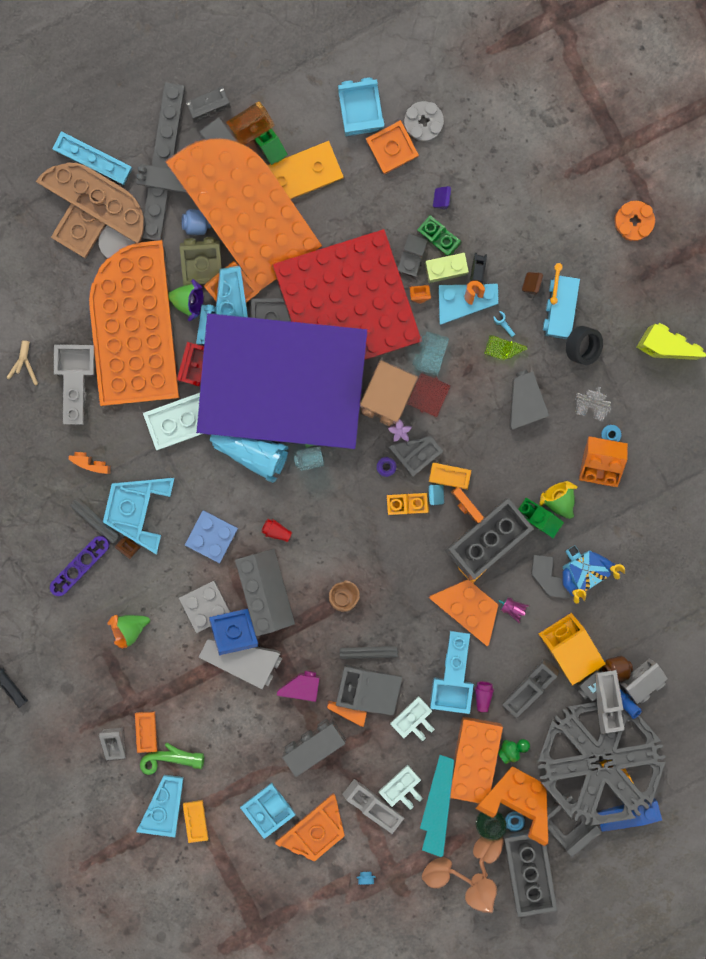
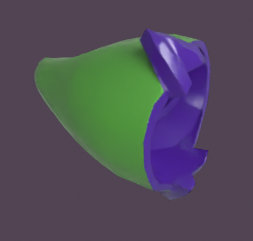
[168,279,204,321]

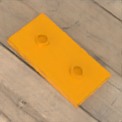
[267,141,344,199]

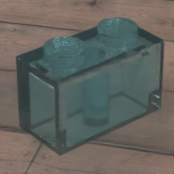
[294,446,325,471]

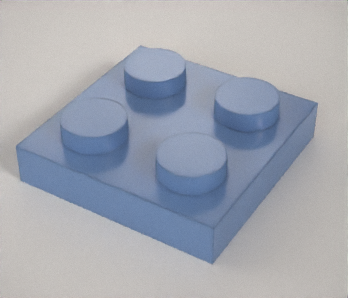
[185,510,238,563]

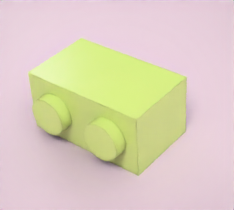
[425,253,469,283]

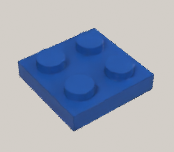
[209,609,258,655]

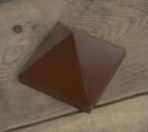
[115,536,141,559]

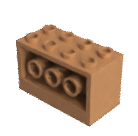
[360,360,418,426]

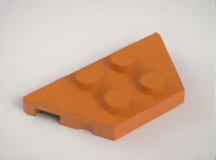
[429,579,498,646]
[275,793,345,861]

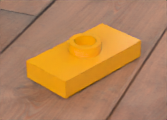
[429,463,471,490]
[183,800,208,843]

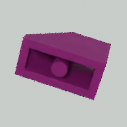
[277,670,320,702]

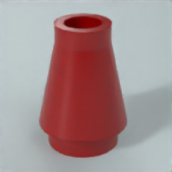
[261,518,292,542]

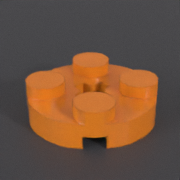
[615,201,655,241]

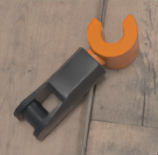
[464,252,487,305]

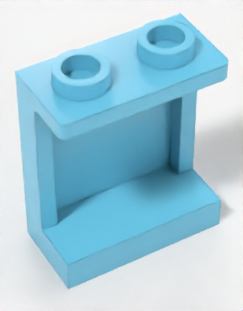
[338,78,384,136]

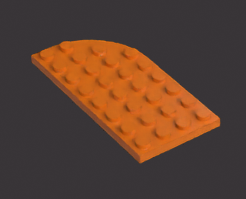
[165,138,322,291]
[89,240,179,406]

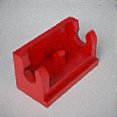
[177,342,204,387]

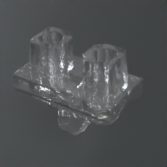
[575,386,612,421]

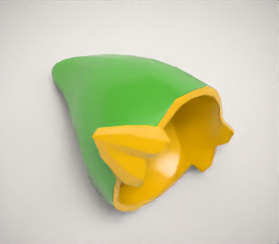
[539,481,578,519]

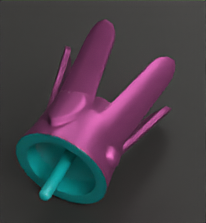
[499,597,529,624]

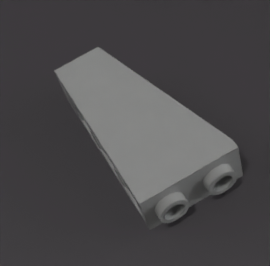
[199,638,282,689]

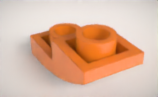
[69,452,111,474]

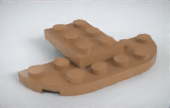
[36,163,144,259]

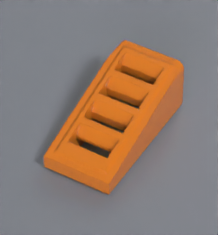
[327,701,367,727]

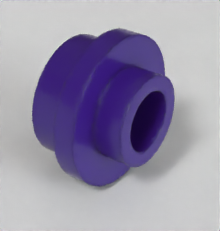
[377,457,396,477]

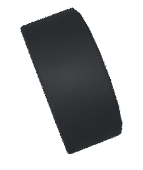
[566,326,603,365]

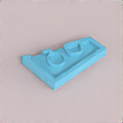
[438,284,498,325]
[136,775,184,837]

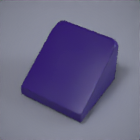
[433,186,451,210]

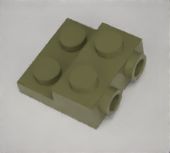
[180,237,222,285]

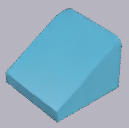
[428,485,444,505]

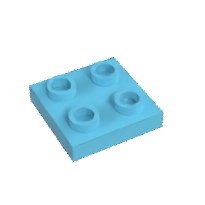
[240,783,296,839]

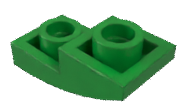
[417,215,461,256]

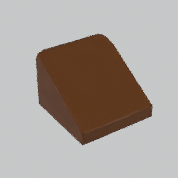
[522,272,543,295]

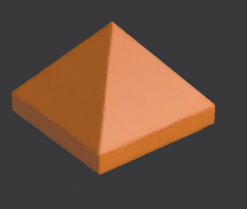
[410,285,431,304]

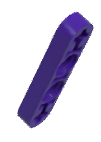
[50,536,110,596]

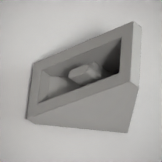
[99,728,126,760]

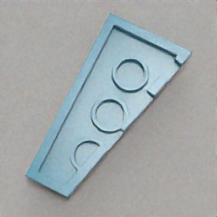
[215,266,248,317]

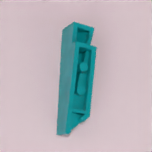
[420,755,454,857]

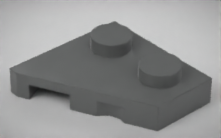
[389,436,443,476]

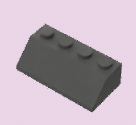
[235,548,295,636]

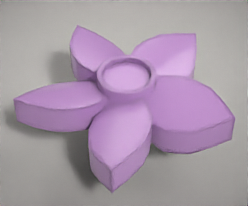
[388,419,412,442]

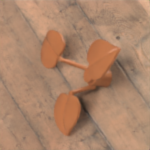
[422,833,504,913]

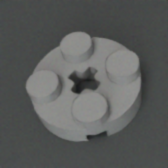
[404,101,444,142]

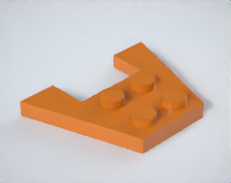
[475,766,548,846]

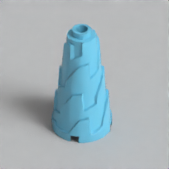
[210,435,289,483]

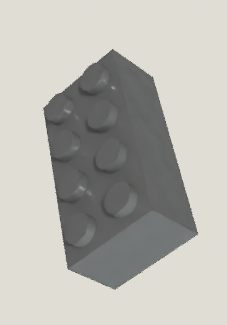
[445,498,534,580]
[502,829,557,917]

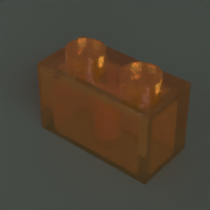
[226,101,275,145]

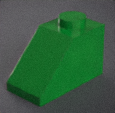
[249,120,288,165]

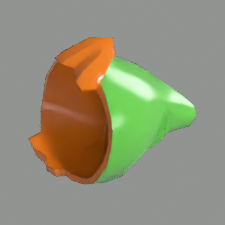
[107,615,150,649]

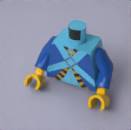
[562,545,625,604]

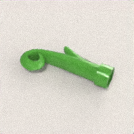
[140,743,204,775]

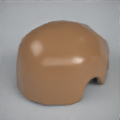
[329,580,360,612]

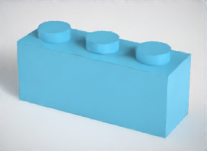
[543,276,580,339]

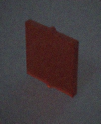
[407,373,451,417]

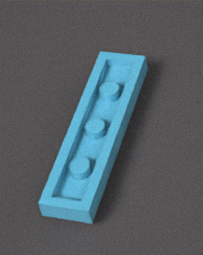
[52,131,133,186]

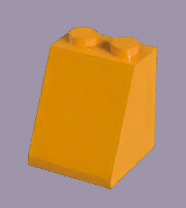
[539,613,605,685]

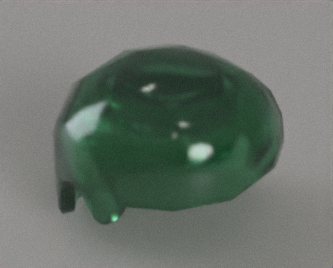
[475,812,507,841]

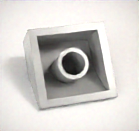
[619,658,668,704]

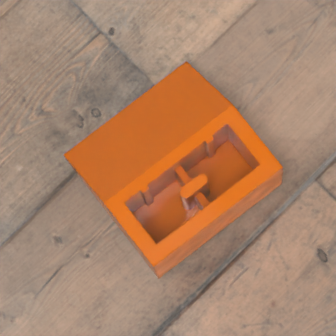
[579,436,628,487]

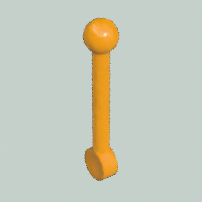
[550,263,563,304]

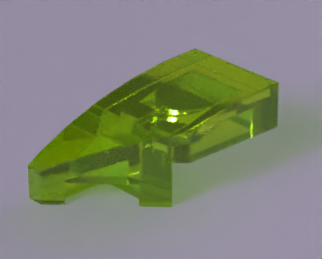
[484,335,527,360]

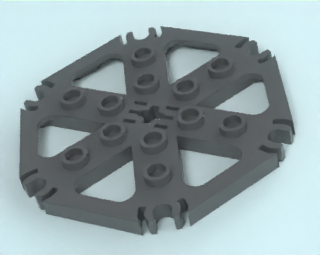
[537,702,666,826]

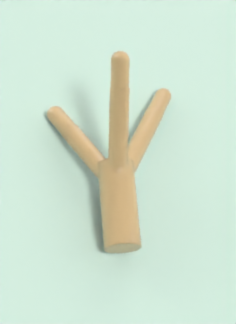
[7,341,38,385]

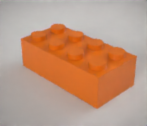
[450,716,503,803]

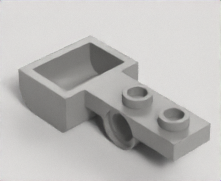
[54,345,96,425]

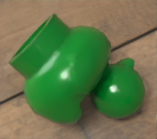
[498,739,530,764]

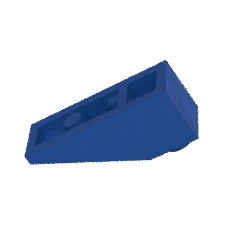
[597,798,662,832]

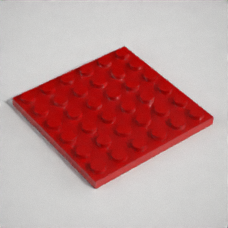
[272,229,422,360]

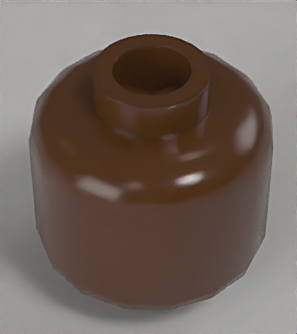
[602,656,633,682]

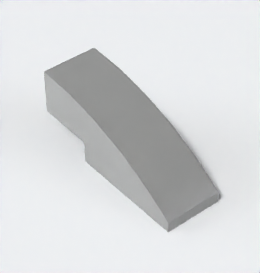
[596,670,625,734]
[342,779,404,834]

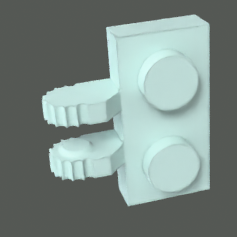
[390,696,435,741]
[379,764,423,810]

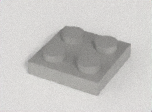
[179,580,230,633]

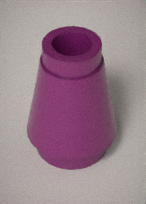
[475,681,494,712]

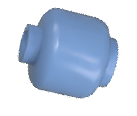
[181,209,211,235]

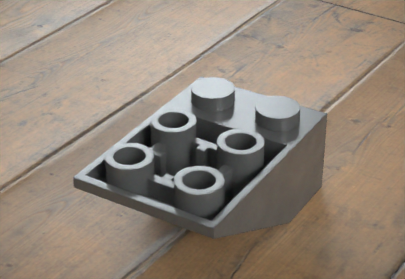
[336,664,402,715]

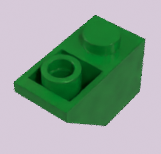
[518,498,564,538]

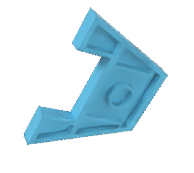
[103,478,174,555]

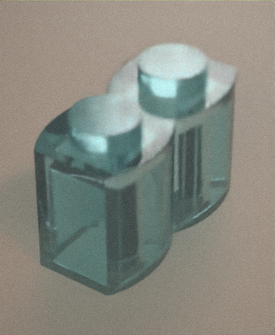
[412,331,449,377]

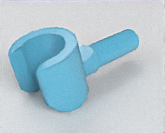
[494,311,515,337]

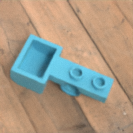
[430,631,474,714]

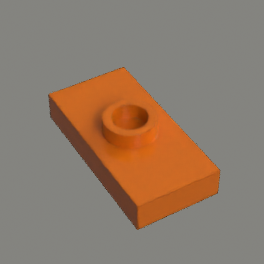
[135,711,157,753]

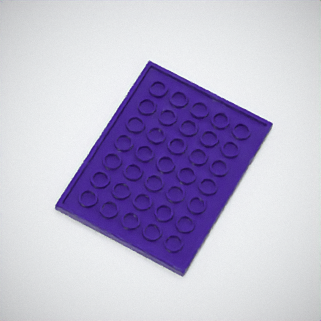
[196,313,367,449]

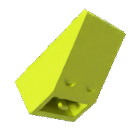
[636,323,706,360]

